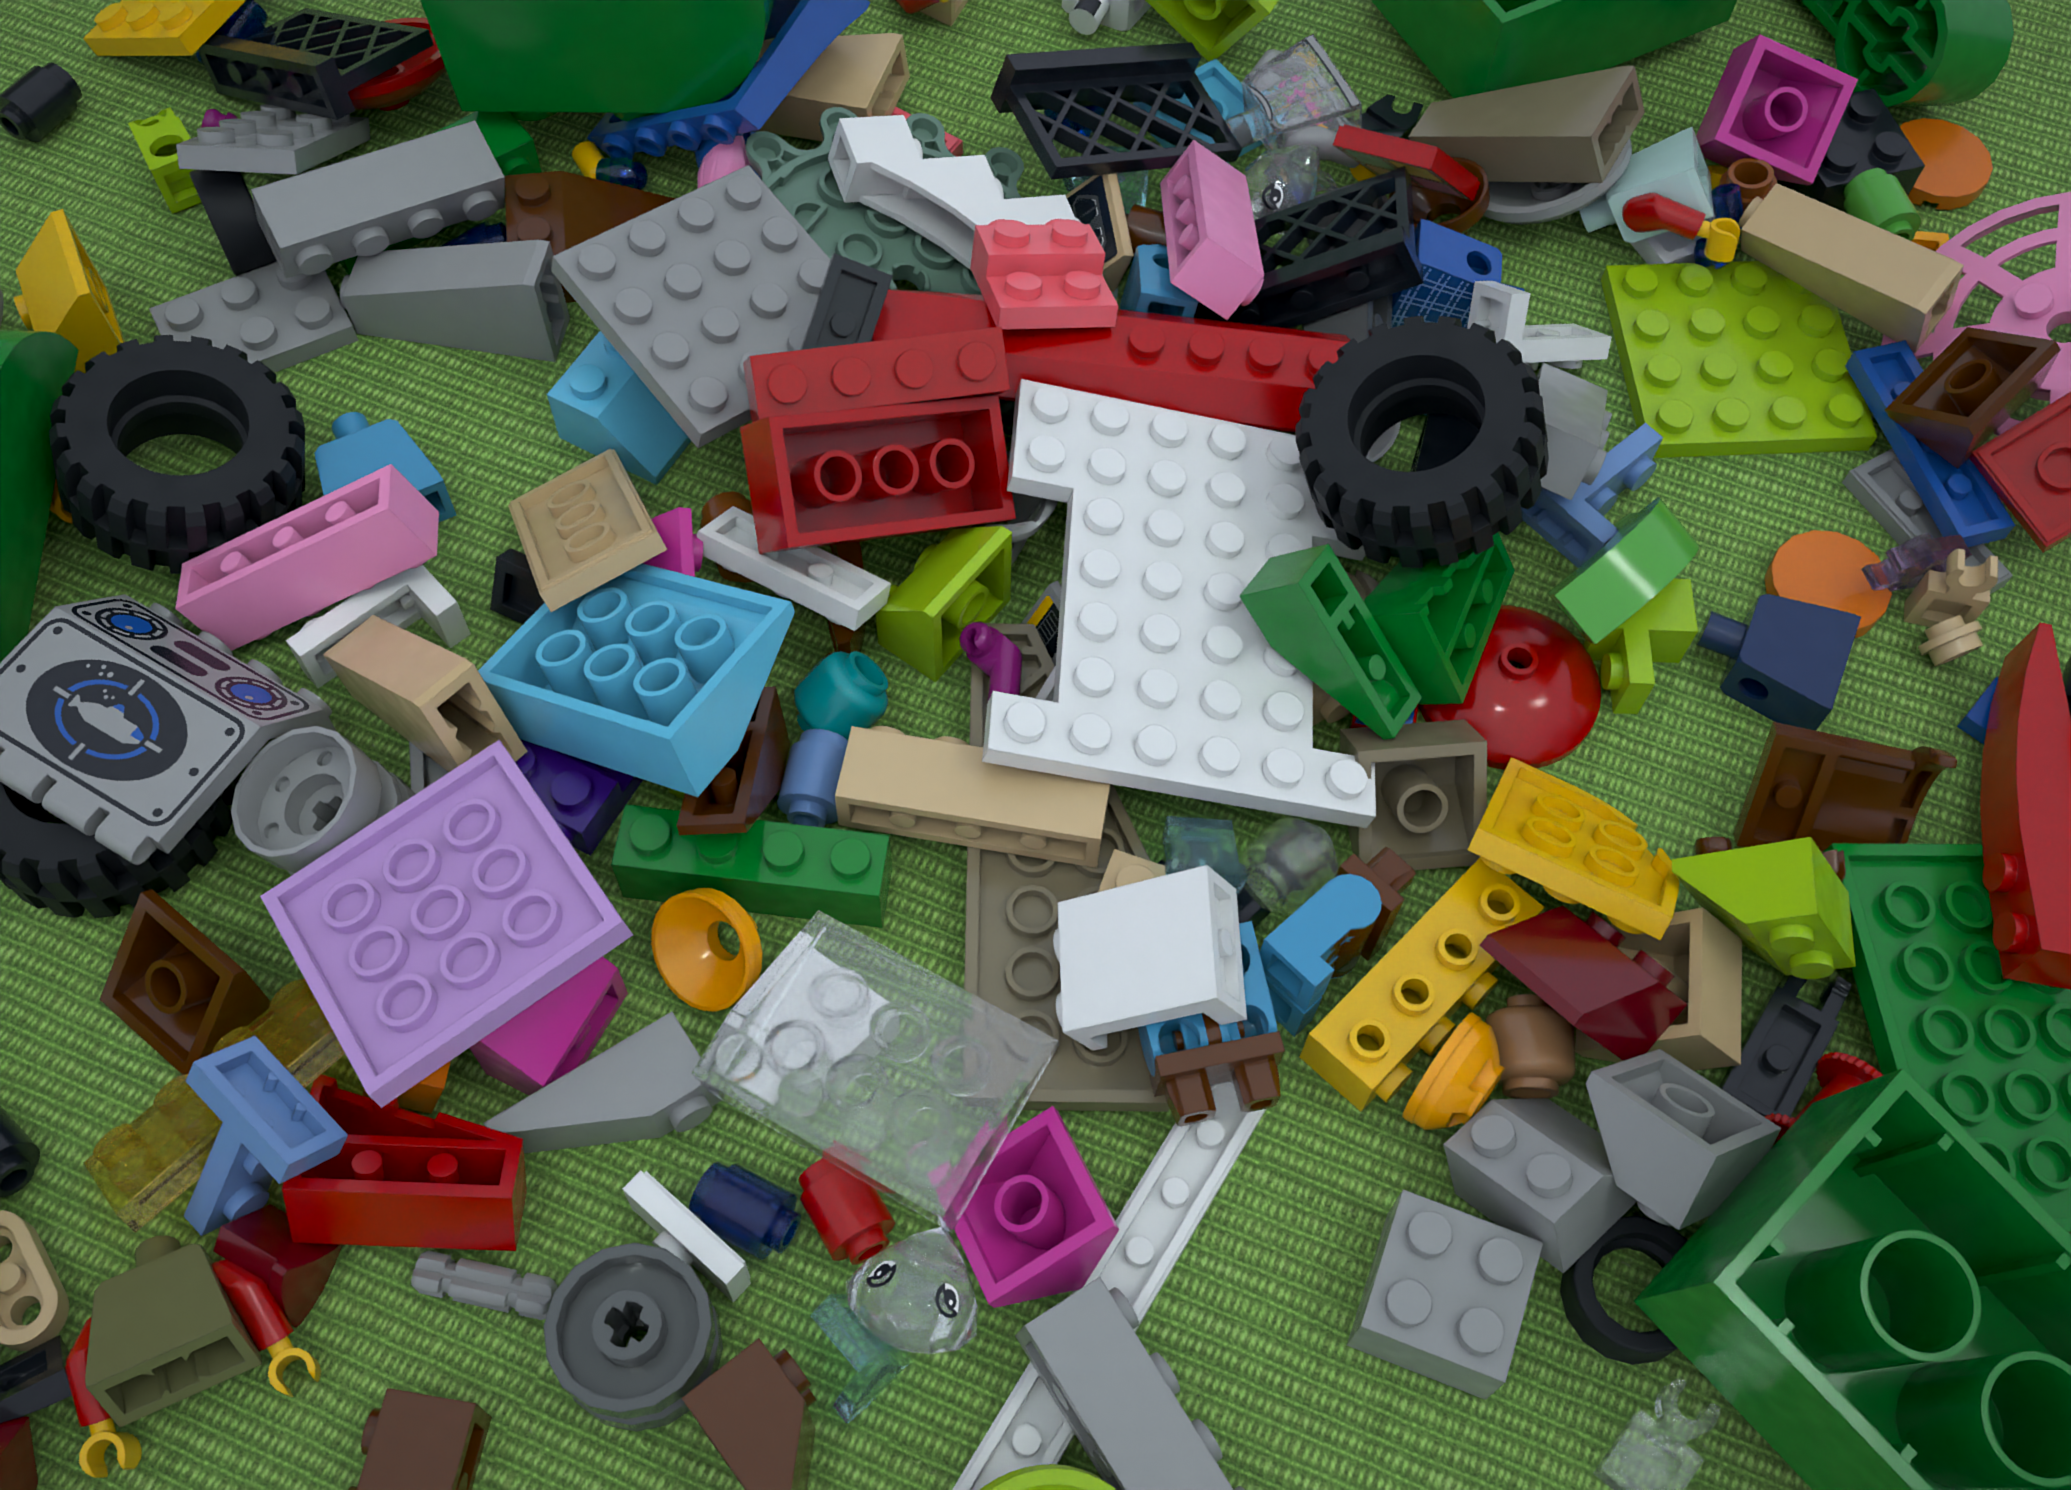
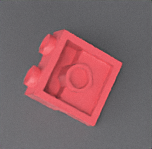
[970,219,1118,329]

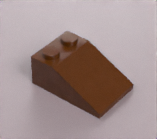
[504,171,676,303]

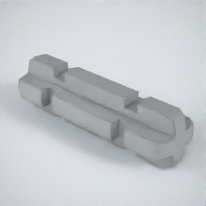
[411,1251,558,1320]

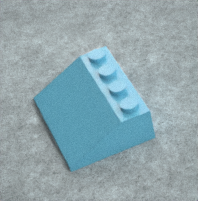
[478,563,795,797]

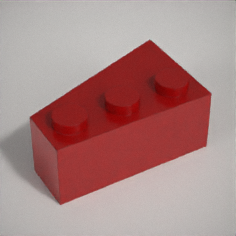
[282,1072,527,1251]

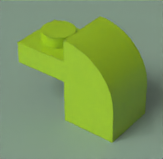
[1583,578,1698,714]

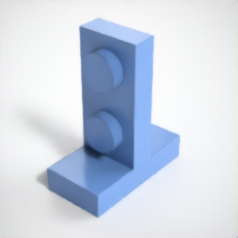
[1521,423,1663,568]
[184,1036,348,1236]

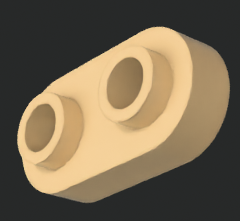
[0,1210,69,1351]

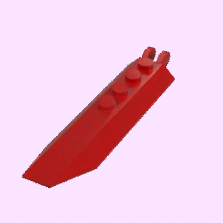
[871,289,1350,432]

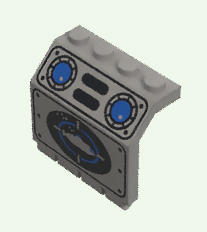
[0,594,336,865]

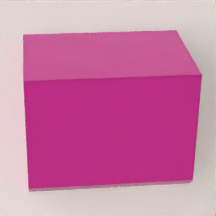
[932,1106,1119,1308]

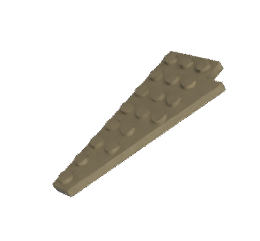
[962,623,1170,1112]

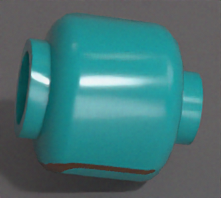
[794,651,888,740]

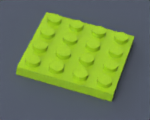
[1601,261,1877,458]

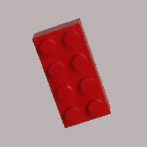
[740,395,1016,554]

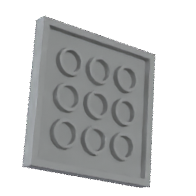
[551,165,830,448]

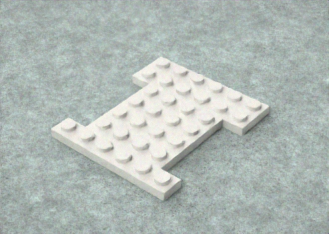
[982,379,1376,828]

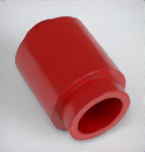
[798,1151,895,1265]

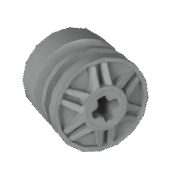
[231,726,415,876]

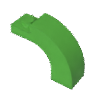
[1547,497,1699,645]

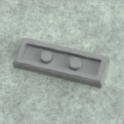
[1842,449,2013,594]

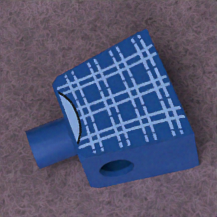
[1391,219,1525,328]

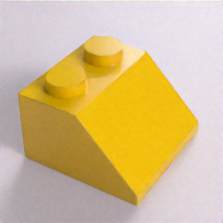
[14,209,125,374]

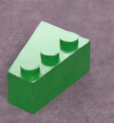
[1364,532,1515,705]

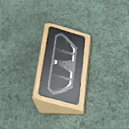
[1066,173,1134,292]

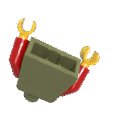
[65,1235,321,1478]

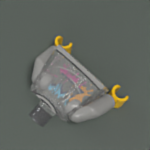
[1225,34,1376,181]

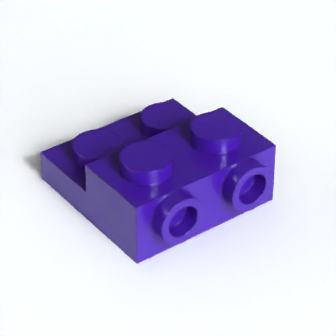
[516,739,643,856]

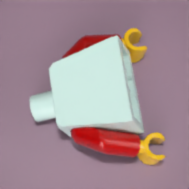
[1579,127,1741,263]

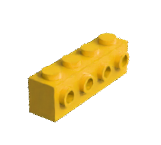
[1299,858,1545,1112]

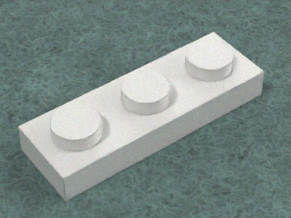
[697,506,891,631]

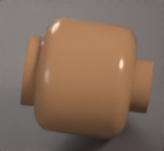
[1484,994,1576,1099]

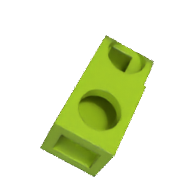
[128,107,201,214]

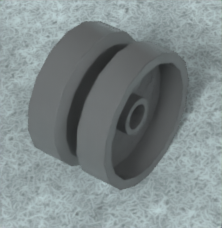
[544,1243,723,1432]

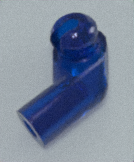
[1694,183,1743,270]

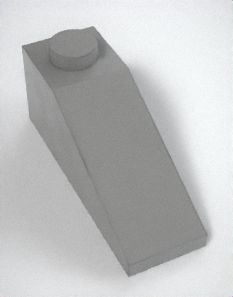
[483,1012,722,1153]

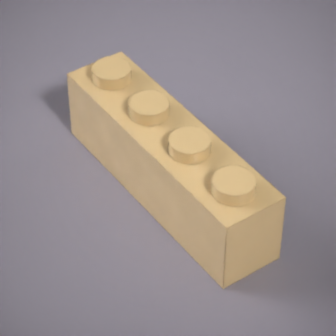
[835,726,1111,868]

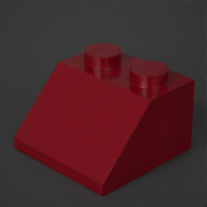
[1479,905,1688,1061]

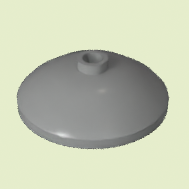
[1484,138,1632,225]

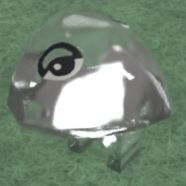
[1243,144,1338,235]
[846,1227,978,1354]

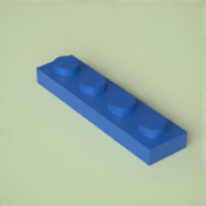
[1845,340,2015,551]

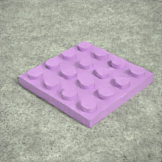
[260,740,633,1108]

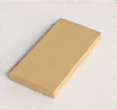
[508,448,667,612]

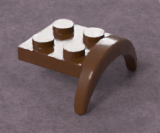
[1733,722,1957,853]

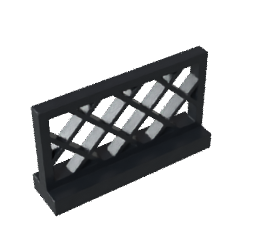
[198,8,434,120]
[990,42,1242,180]
[1193,166,1424,329]

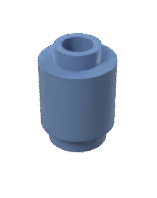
[777,729,848,827]

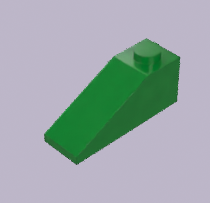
[1239,544,1422,740]

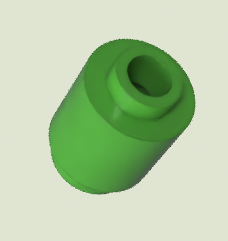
[1843,168,1921,241]

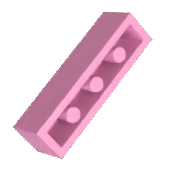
[1160,140,1264,320]
[175,464,439,651]

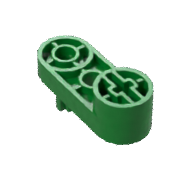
[1801,0,2014,107]

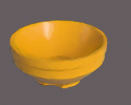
[651,888,762,1011]
[1402,1012,1505,1130]

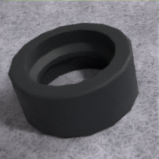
[190,170,277,276]
[1560,1215,1688,1365]

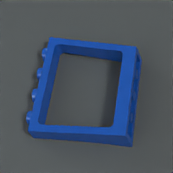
[587,0,870,162]

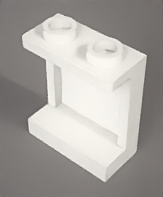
[1053,865,1247,1051]

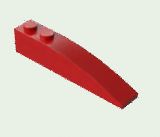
[1980,622,2071,990]

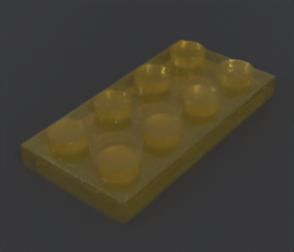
[83,979,345,1233]

